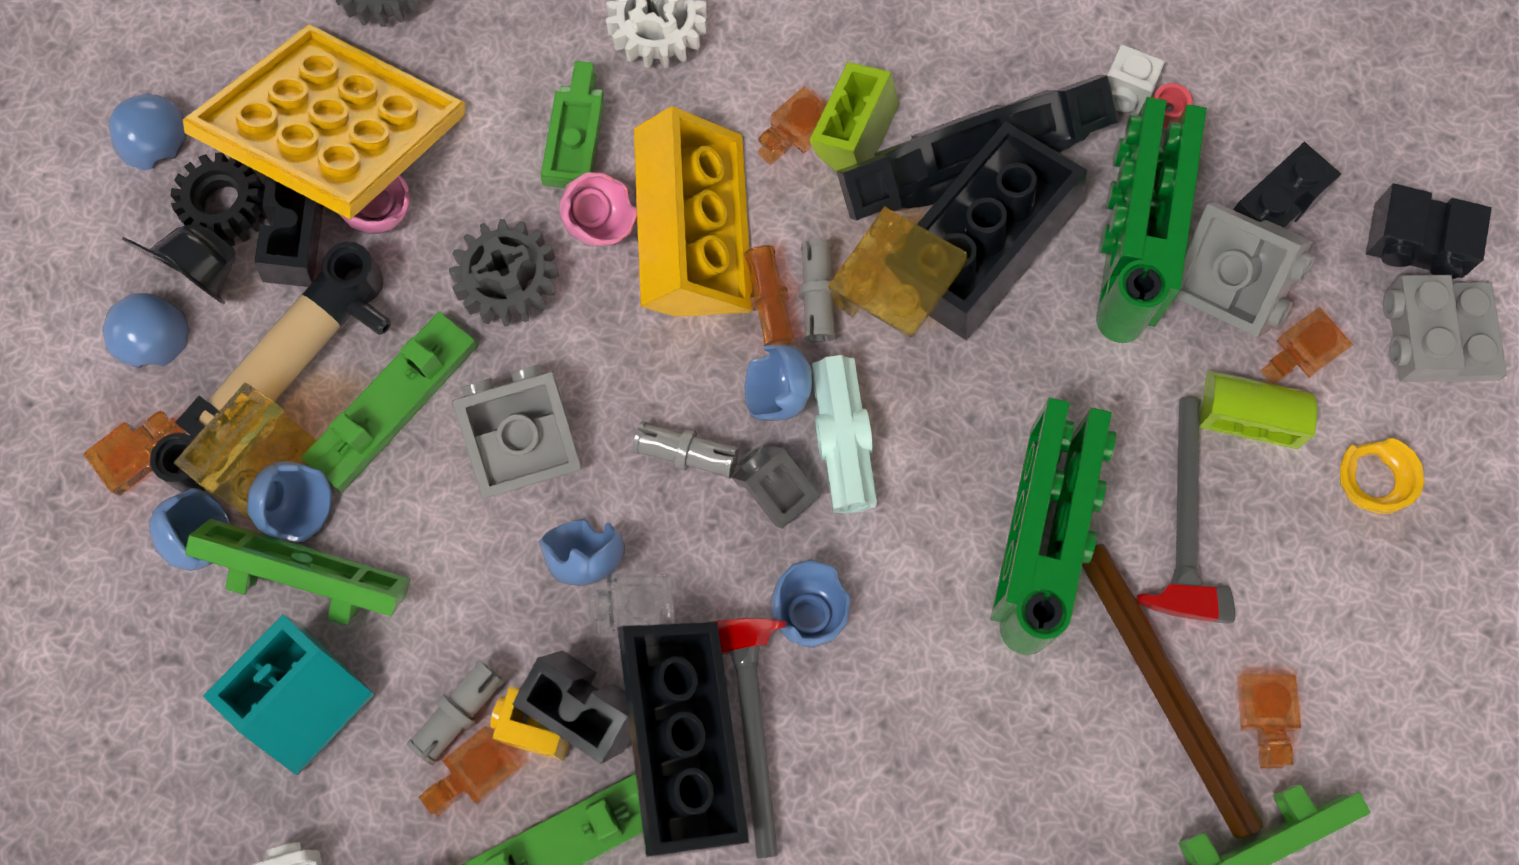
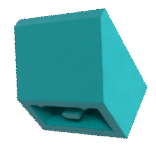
[203,614,375,775]

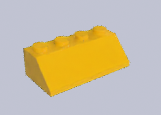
[634,106,753,317]

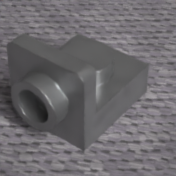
[732,445,820,529]

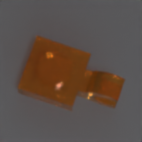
[757,86,826,166]
[1260,307,1353,384]
[83,410,186,496]
[1237,674,1301,769]
[419,726,520,817]

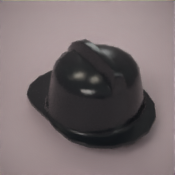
[121,225,236,305]

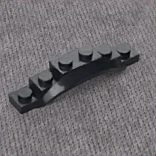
[836,75,1118,221]

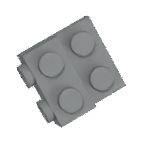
[1176,202,1315,337]
[1383,275,1507,382]
[452,364,582,499]

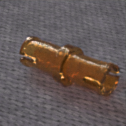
[744,245,795,346]

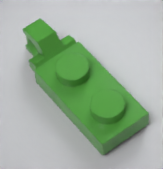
[541,61,604,188]

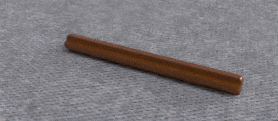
[1082,544,1263,839]

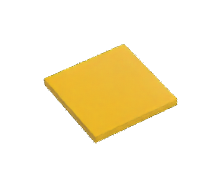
[183,24,465,220]

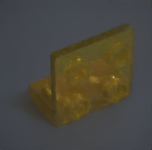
[828,207,967,337]
[174,382,317,520]

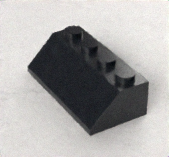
[885,122,1087,341]
[617,622,750,857]

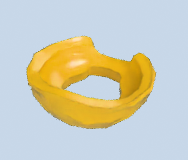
[1340,438,1425,514]

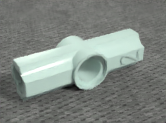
[811,355,877,514]

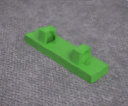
[301,311,478,493]
[185,519,411,625]
[462,774,643,865]
[1178,784,1371,865]

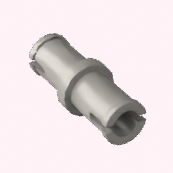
[799,239,838,342]
[633,421,739,479]
[407,660,505,765]

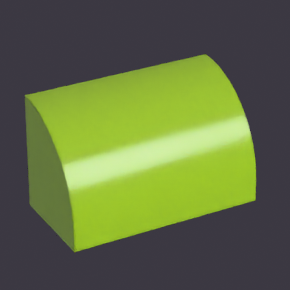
[810,61,899,171]
[1199,370,1317,450]

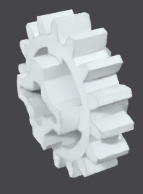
[606,0,707,68]

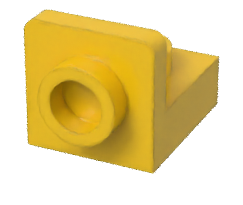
[490,686,570,761]

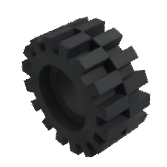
[170,153,267,246]

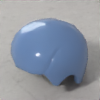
[109,93,187,170]
[102,293,189,368]
[745,344,812,421]
[247,461,332,542]
[149,488,230,571]
[538,519,625,586]
[771,560,851,648]

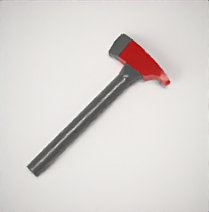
[1136,397,1235,624]
[704,618,786,858]

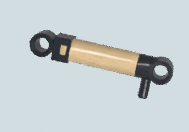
[150,242,391,492]

